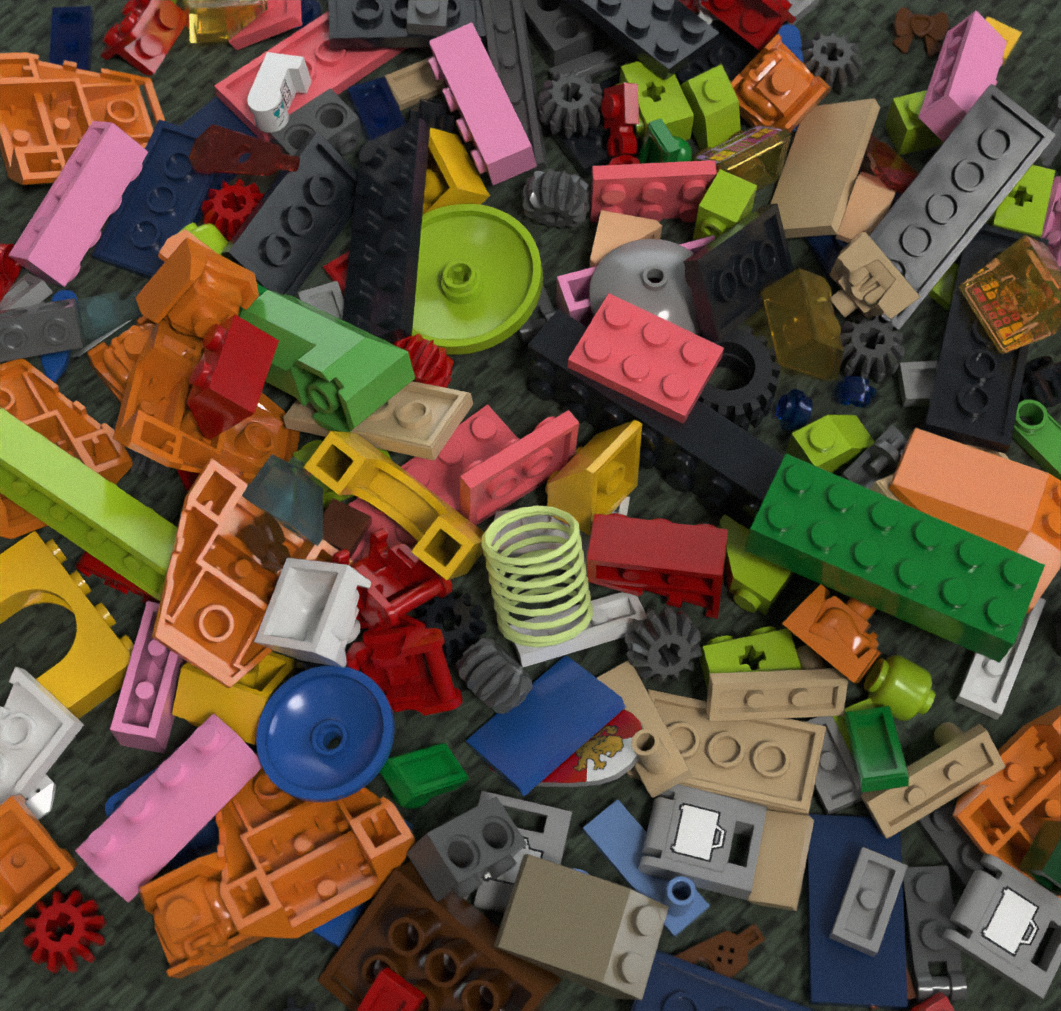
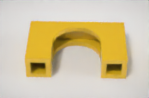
[304,431,484,580]
[0,530,134,719]

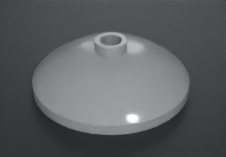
[589,239,702,336]

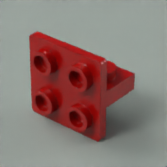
[100,0,190,76]
[701,0,797,51]

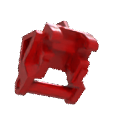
[332,528,453,629]
[346,614,463,716]

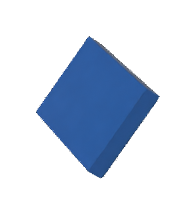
[466,655,626,796]

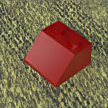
[187,314,279,440]

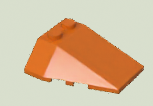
[0,52,165,185]
[113,320,300,491]
[0,358,133,539]
[888,428,1061,614]
[152,458,354,688]
[952,705,1061,898]
[216,752,416,939]

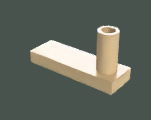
[706,645,848,722]
[597,661,693,798]
[860,722,1006,839]

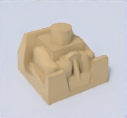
[829,232,920,319]

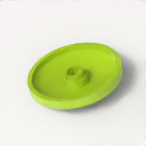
[412,204,543,355]

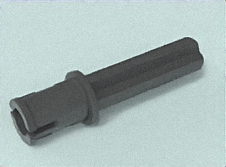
[549,41,639,81]

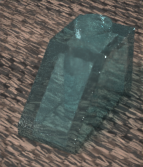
[242,454,323,546]

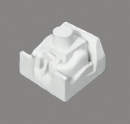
[254,558,372,668]

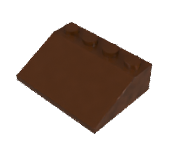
[317,861,562,1011]

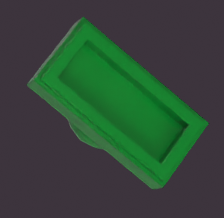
[638,119,692,164]
[844,706,909,793]
[380,742,469,809]

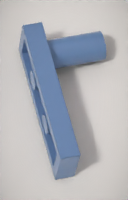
[582,799,710,939]

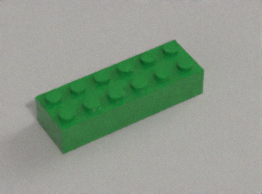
[744,454,1045,663]

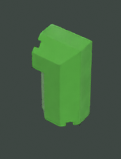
[240,290,415,432]

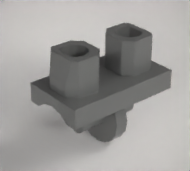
[841,424,908,489]

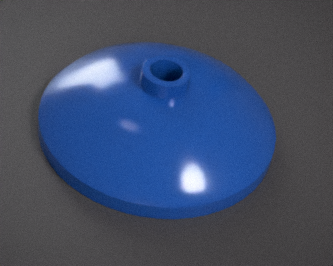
[256,665,395,803]

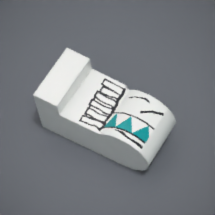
[247,52,312,133]

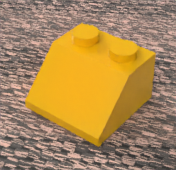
[423,128,490,214]
[545,420,642,535]
[172,652,297,745]

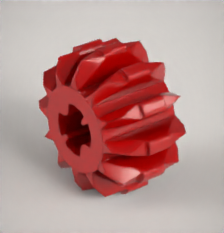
[202,177,265,242]
[392,333,454,388]
[23,890,107,973]

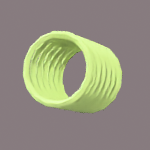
[482,505,593,648]

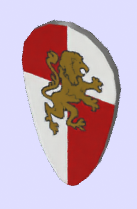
[488,709,643,787]

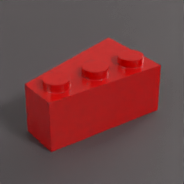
[587,513,728,619]

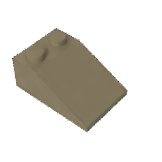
[494,854,669,1000]

